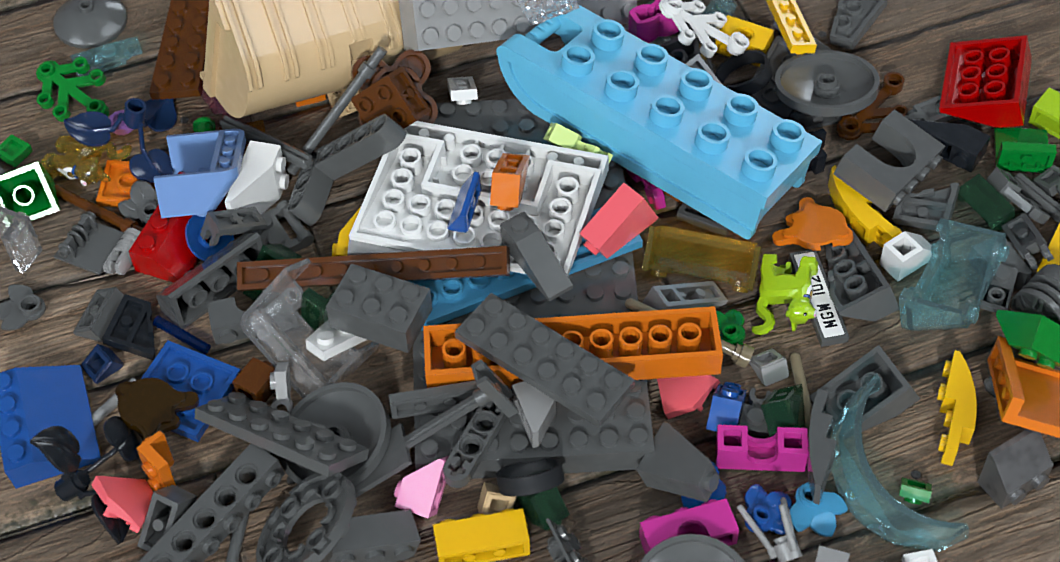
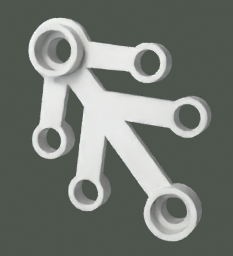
[659,0,749,58]

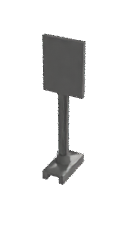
[354,359,519,498]

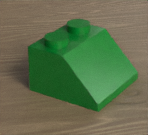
[996,309,1060,370]

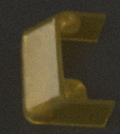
[642,224,764,293]

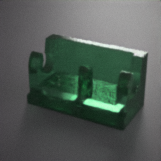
[958,174,1015,234]

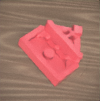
[657,375,720,419]
[91,475,153,533]

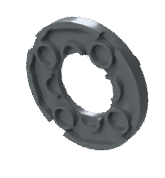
[256,472,357,562]

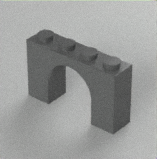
[833,110,945,212]

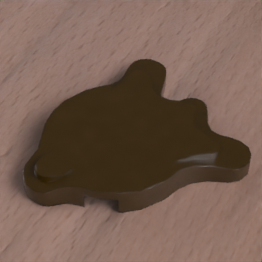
[115,378,199,439]

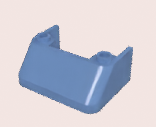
[153,129,246,218]

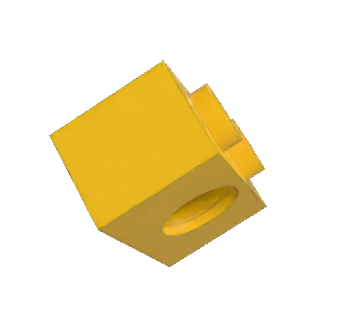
[715,15,774,67]

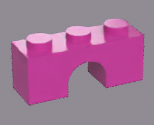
[715,425,809,472]
[639,498,739,554]

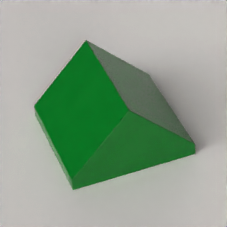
[0,161,60,229]

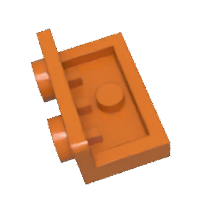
[136,431,176,491]

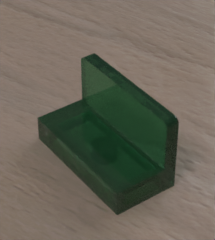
[301,287,337,332]

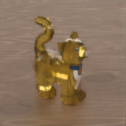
[41,135,132,186]

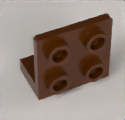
[351,66,431,129]

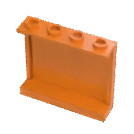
[987,336,1060,438]

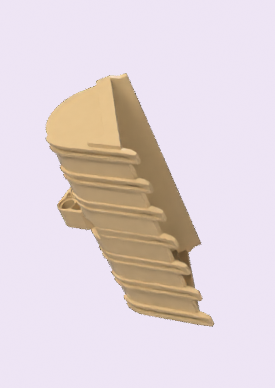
[200,0,463,118]

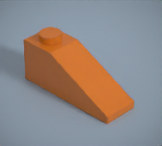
[490,153,530,211]

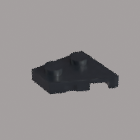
[102,294,155,360]

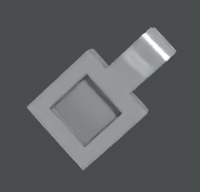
[270,362,294,414]

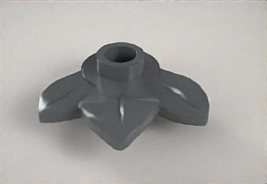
[118,180,158,225]
[0,284,46,331]

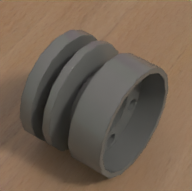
[1011,264,1060,325]

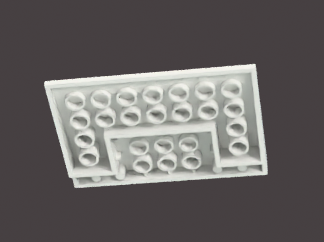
[349,121,609,276]

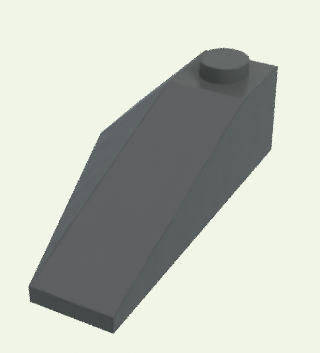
[825,224,900,322]

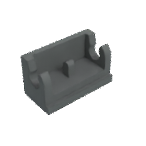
[200,207,267,246]

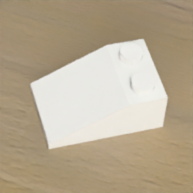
[224,140,290,236]

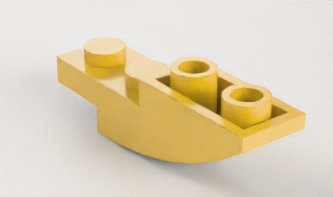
[828,166,902,248]
[937,350,977,466]

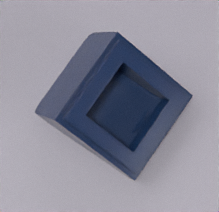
[81,344,124,384]

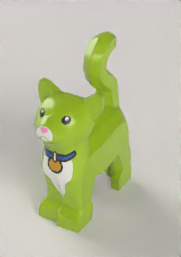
[751,254,818,335]

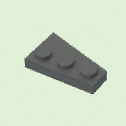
[830,0,887,50]

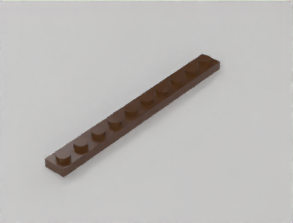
[237,246,510,291]

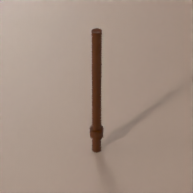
[54,184,143,233]

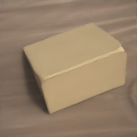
[477,482,516,515]

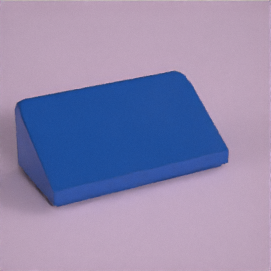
[447,172,482,233]

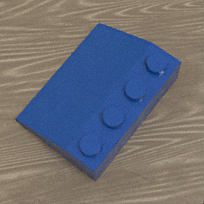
[0,365,101,489]

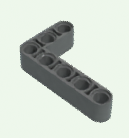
[287,114,407,226]

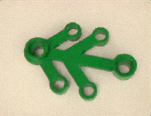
[36,57,109,122]

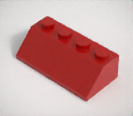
[128,172,226,283]

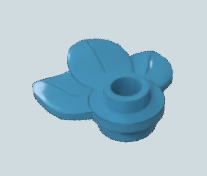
[790,482,848,537]

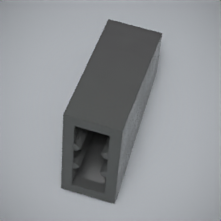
[636,422,720,502]

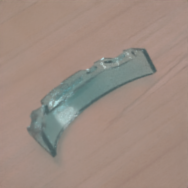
[831,374,970,551]

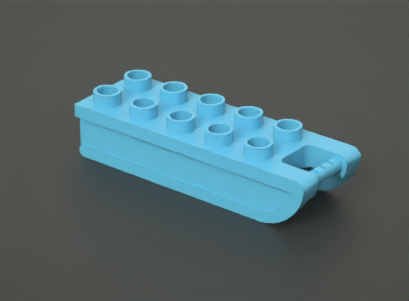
[496,0,822,239]

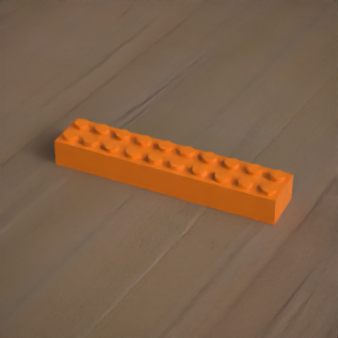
[423,306,723,389]

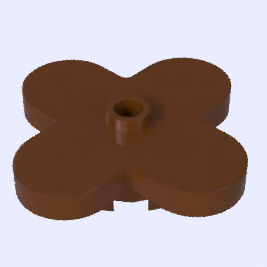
[351,50,438,126]

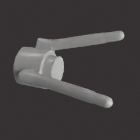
[737,497,803,562]

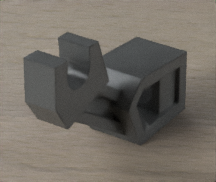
[985,167,1051,225]

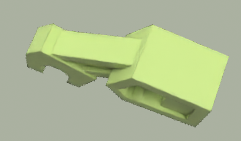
[543,122,613,163]

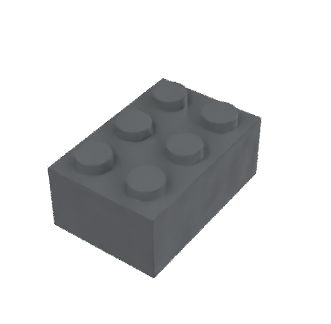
[326,263,432,353]

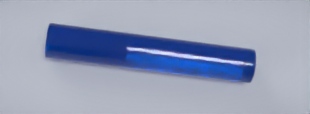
[153,316,211,354]

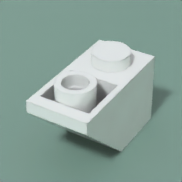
[879,231,939,282]

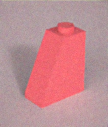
[579,183,658,258]

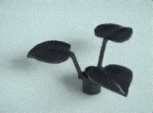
[30,416,142,545]

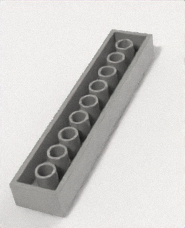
[398,0,637,51]

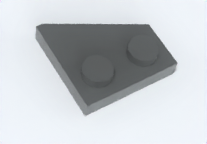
[893,183,960,232]

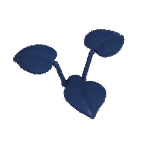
[64,98,177,183]

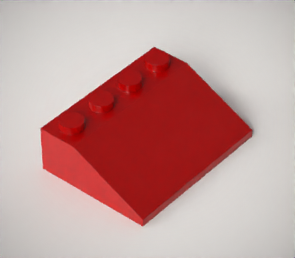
[939,35,1032,128]

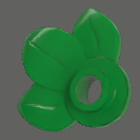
[716,309,746,345]

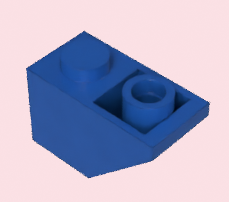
[706,382,747,432]

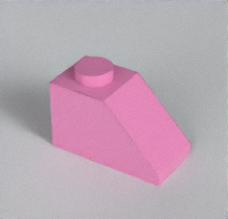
[394,456,449,518]

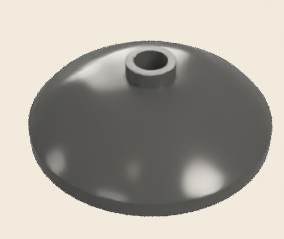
[53,0,127,48]

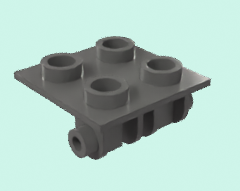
[53,211,125,275]
[546,518,589,562]

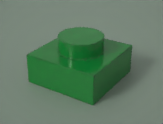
[0,134,33,168]
[899,477,932,505]

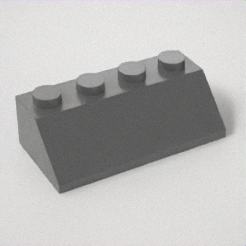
[156,233,266,331]

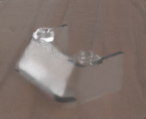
[240,258,381,398]

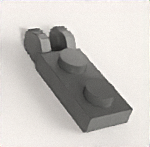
[1001,213,1054,270]

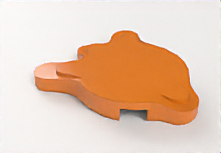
[772,197,854,251]

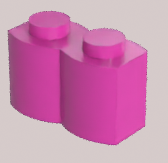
[628,0,679,43]

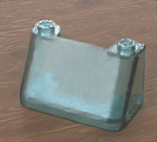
[899,218,1010,331]

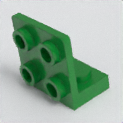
[994,127,1057,173]

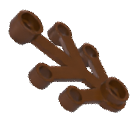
[836,72,908,140]

